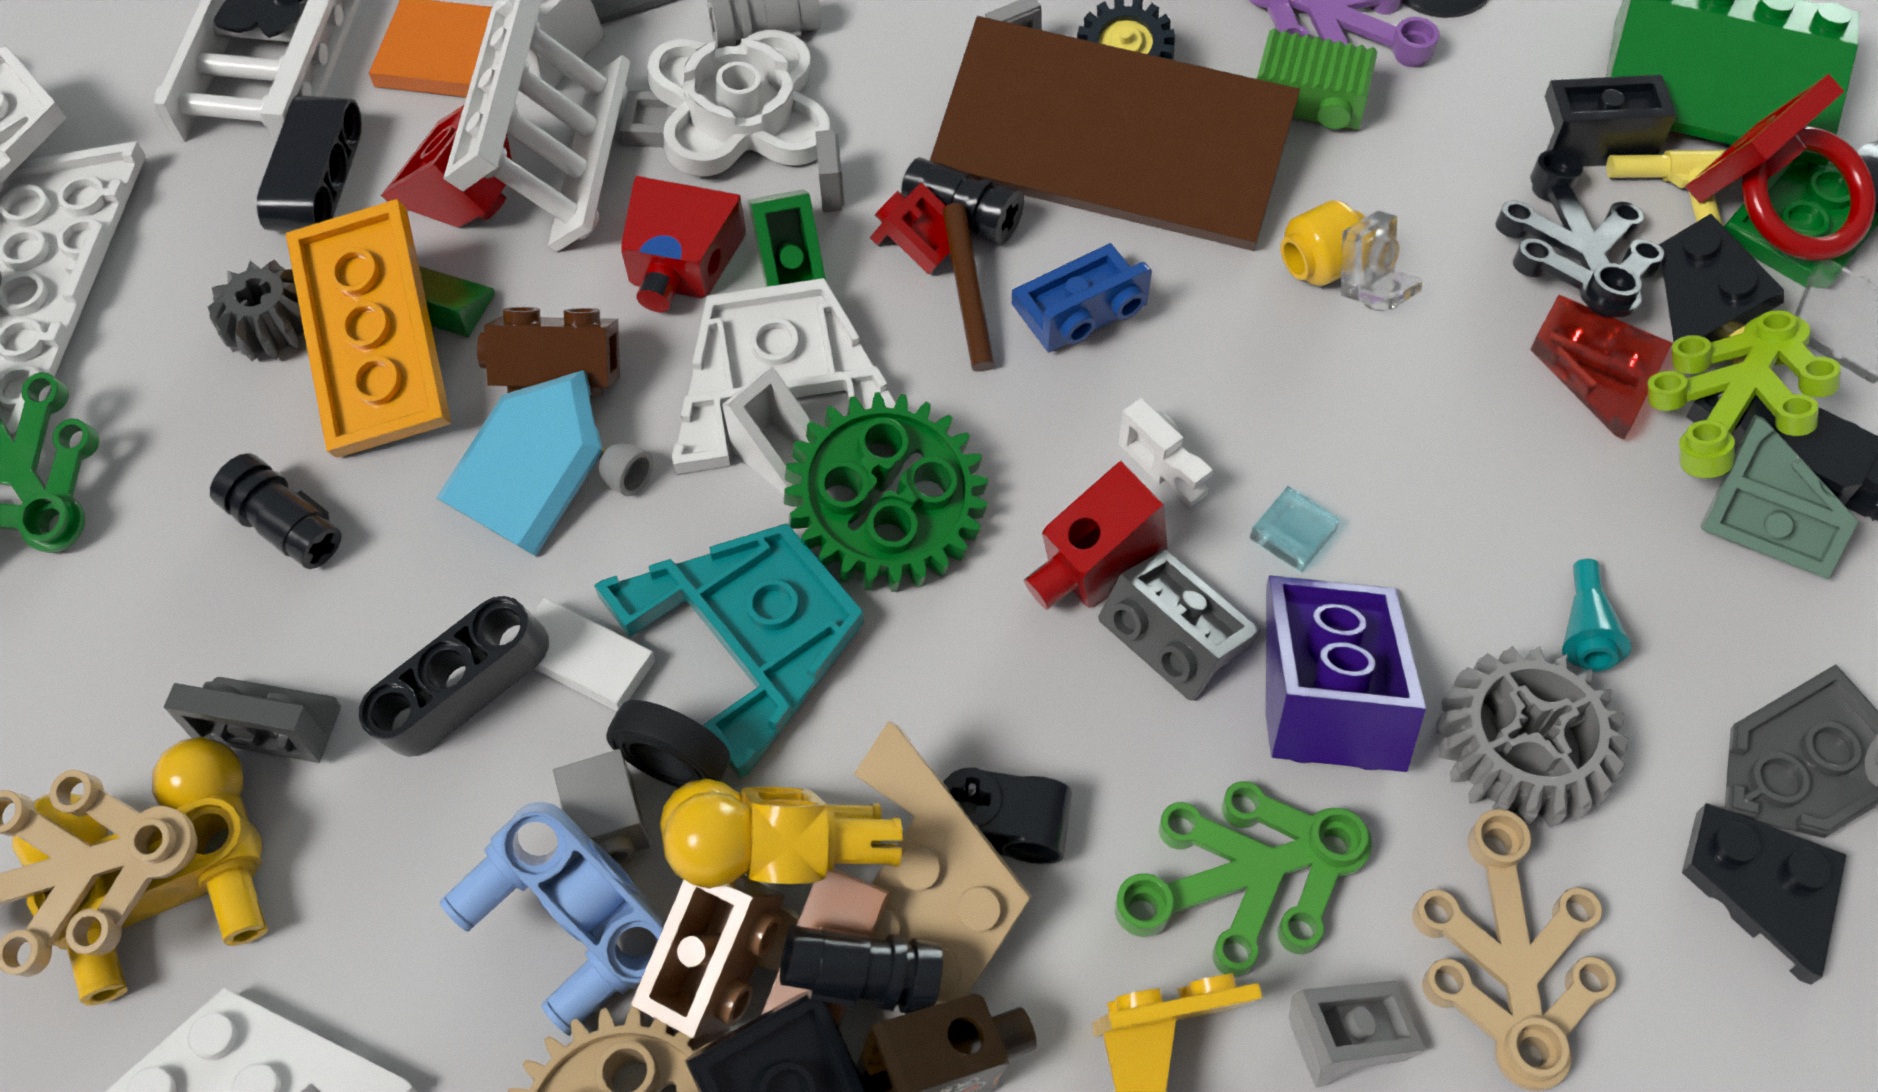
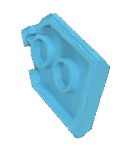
[436,370,603,557]

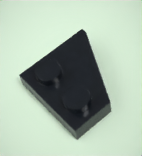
[1659,214,1784,343]
[1682,803,1846,985]

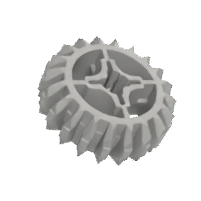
[1436,645,1629,828]

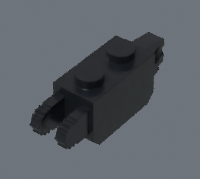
[1686,391,1878,521]

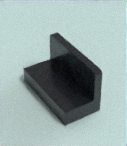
[1544,75,1677,167]

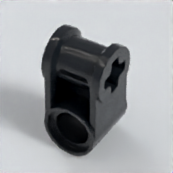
[943,768,1072,864]

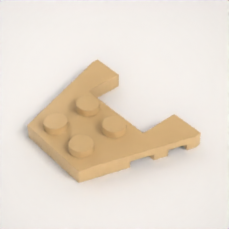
[756,721,1032,1006]

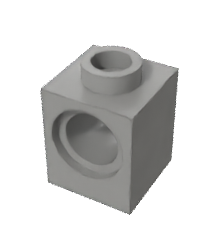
[552,749,650,865]

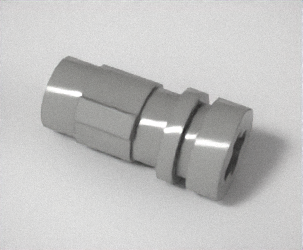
[707,0,821,49]

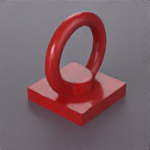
[1685,74,1876,261]

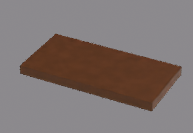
[930,16,1300,251]

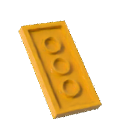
[285,199,452,458]

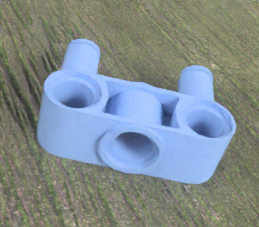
[440,801,666,1036]

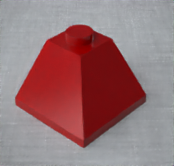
[381,105,512,228]

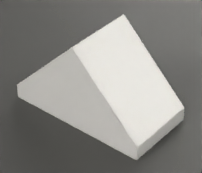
[722,366,811,494]

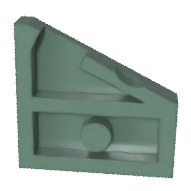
[1700,415,1859,579]

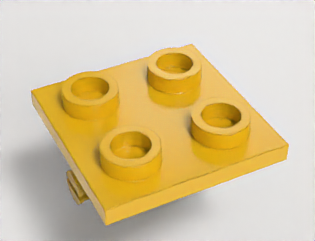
[1092,973,1262,1092]

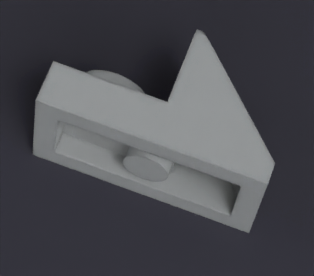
[1289,981,1426,1088]

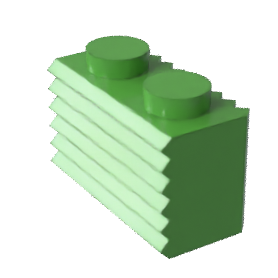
[1257,28,1378,130]

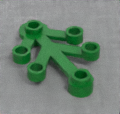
[0,372,100,553]

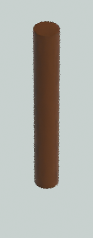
[942,203,995,372]

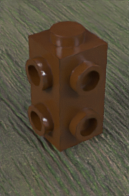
[477,307,620,397]

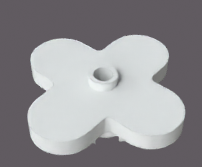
[648,30,830,176]

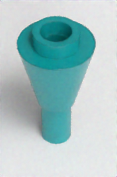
[1562,558,1632,672]

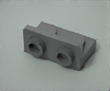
[1098,549,1261,701]
[164,677,341,763]

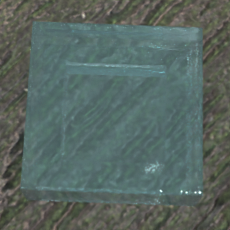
[1249,486,1340,573]

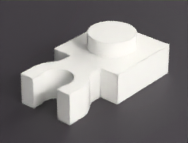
[1118,398,1213,508]

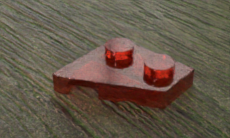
[1530,294,1673,440]

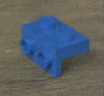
[1011,243,1152,353]

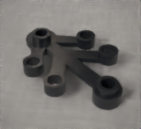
[1495,150,1665,318]

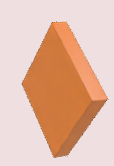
[369,0,493,97]

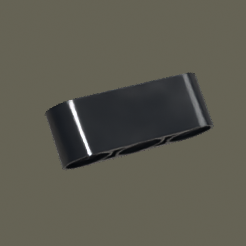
[257,95,362,232]
[359,596,549,757]

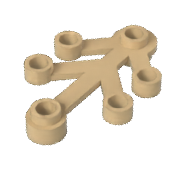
[0,770,197,977]
[1412,809,1616,1091]

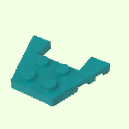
[594,523,864,779]

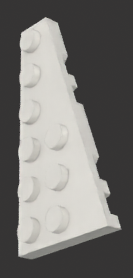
[0,141,146,439]

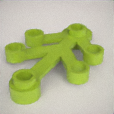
[1648,310,1841,478]

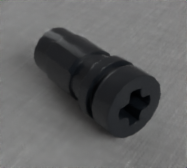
[901,157,1024,245]
[210,453,342,569]
[780,925,943,1014]

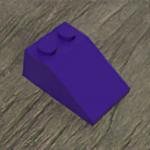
[1265,575,1426,772]

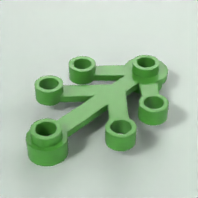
[1115,781,1372,977]

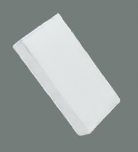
[516,597,656,712]

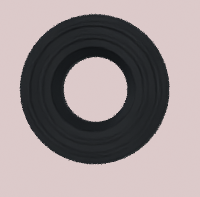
[606,700,730,788]

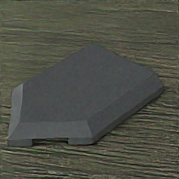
[1725,664,1878,838]

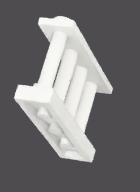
[153,0,361,144]
[443,0,630,252]

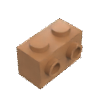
[631,875,785,1038]

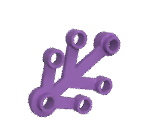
[1249,0,1440,68]

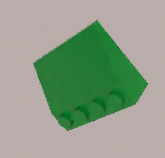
[1606,0,1860,166]

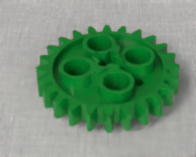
[783,392,988,592]

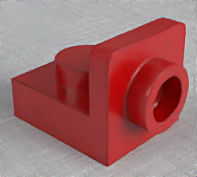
[870,182,971,275]

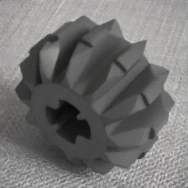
[207,259,304,361]

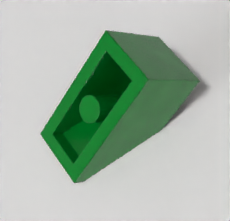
[748,189,826,287]

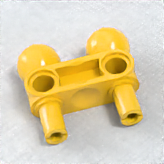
[12,737,268,1006]
[660,779,902,889]

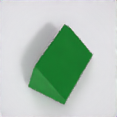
[419,266,495,337]

